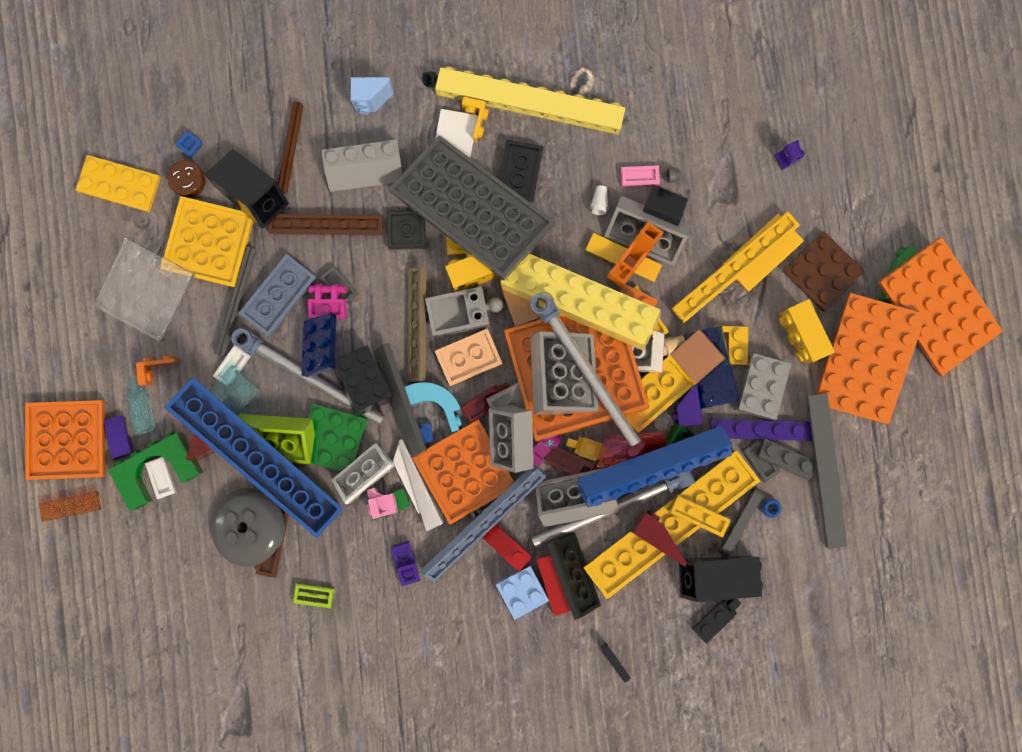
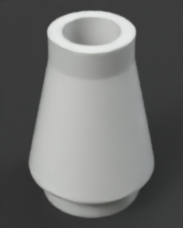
[590,185,609,215]

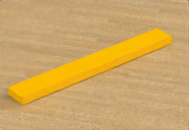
[671,211,800,323]

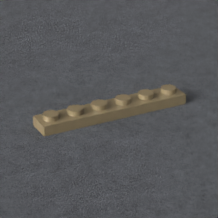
[407,266,427,382]

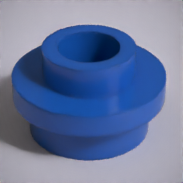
[761,498,781,518]

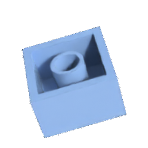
[496,564,549,620]

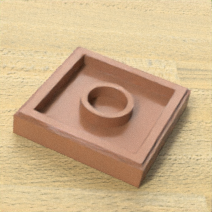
[671,329,726,384]

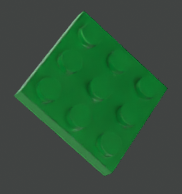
[308,403,368,472]

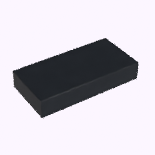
[601,643,631,683]

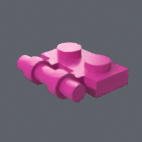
[308,284,347,319]

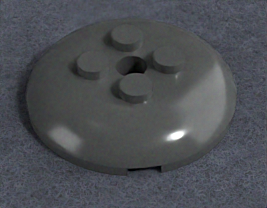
[211,488,285,566]

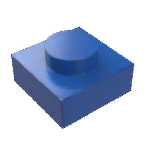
[175,131,203,158]
[418,423,434,443]

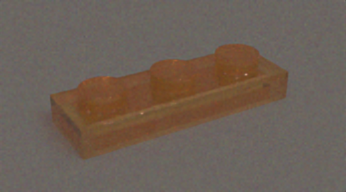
[39,491,102,522]

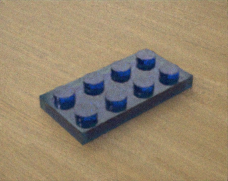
[684,326,739,409]

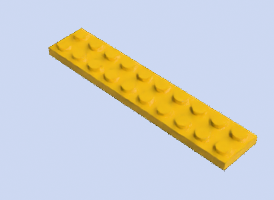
[583,450,760,599]

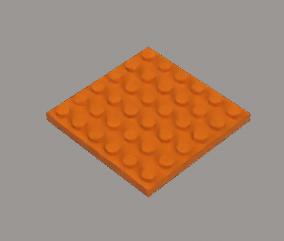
[504,315,650,442]

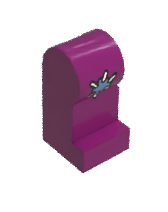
[533,435,561,466]

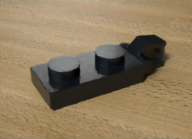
[692,599,742,644]

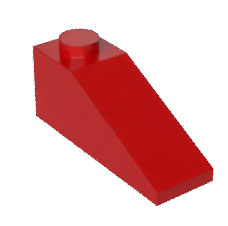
[482,524,532,572]

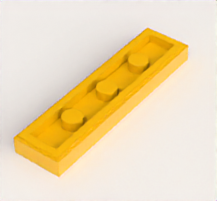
[585,233,662,283]

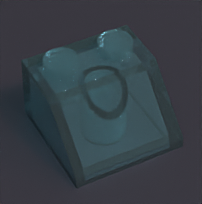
[209,365,261,416]

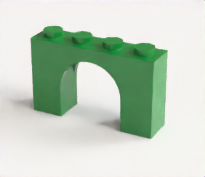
[108,431,204,511]

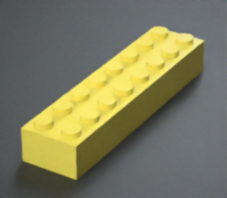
[500,254,661,351]

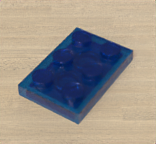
[301,313,336,377]

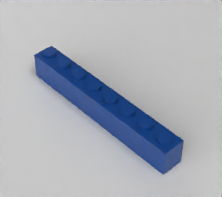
[578,426,733,508]

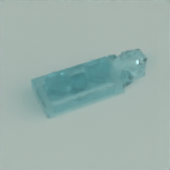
[127,381,155,435]

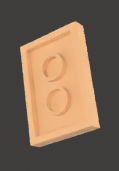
[435,328,503,386]

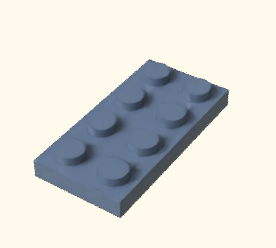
[239,254,317,337]

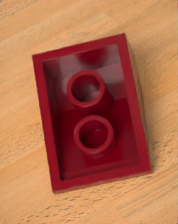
[629,511,687,566]

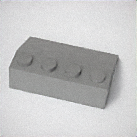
[530,331,599,415]

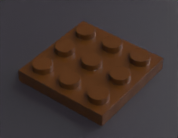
[782,231,864,311]

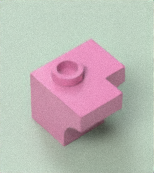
[367,487,399,519]

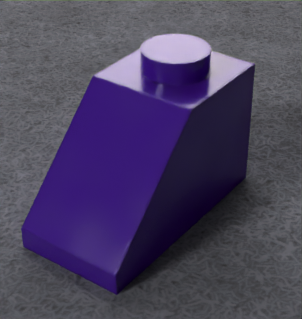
[672,386,703,427]

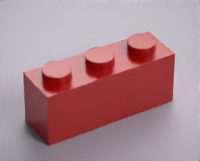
[537,553,571,616]

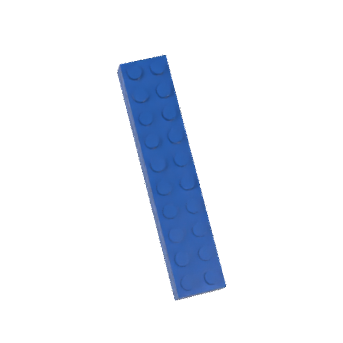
[164,377,343,538]

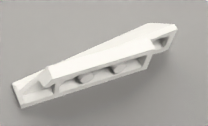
[393,439,444,531]

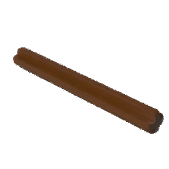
[278,102,304,194]

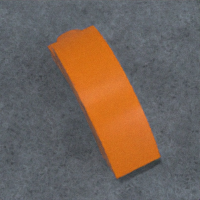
[606,221,664,288]

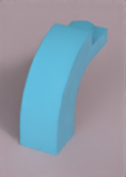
[405,382,462,433]

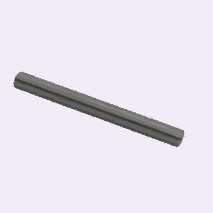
[214,246,256,356]

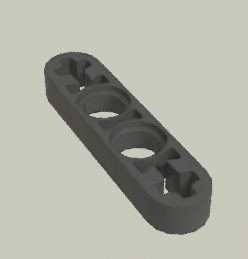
[718,486,764,557]

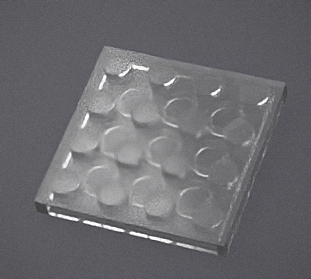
[94,238,195,342]

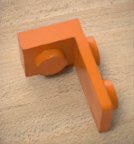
[136,356,180,387]

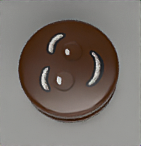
[167,160,206,198]

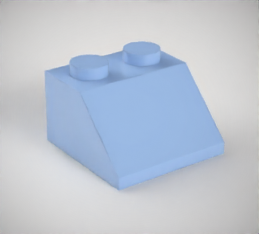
[351,77,394,115]

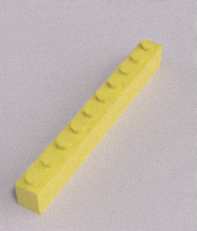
[435,67,625,135]

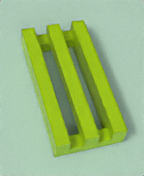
[293,583,335,608]

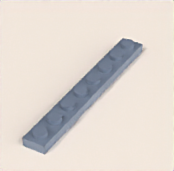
[420,464,546,582]

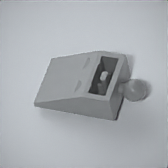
[425,286,503,336]

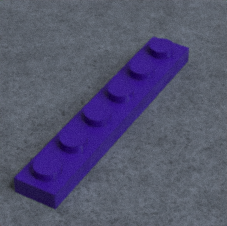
[710,419,812,441]

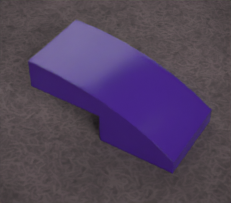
[104,415,133,460]
[391,541,421,586]

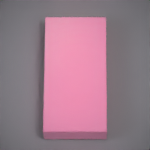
[621,165,660,187]

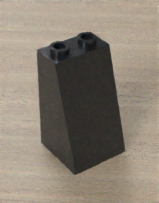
[205,149,290,229]
[679,555,763,602]

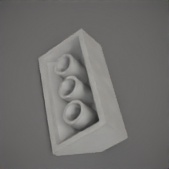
[322,139,403,193]
[604,196,692,266]
[535,467,620,527]

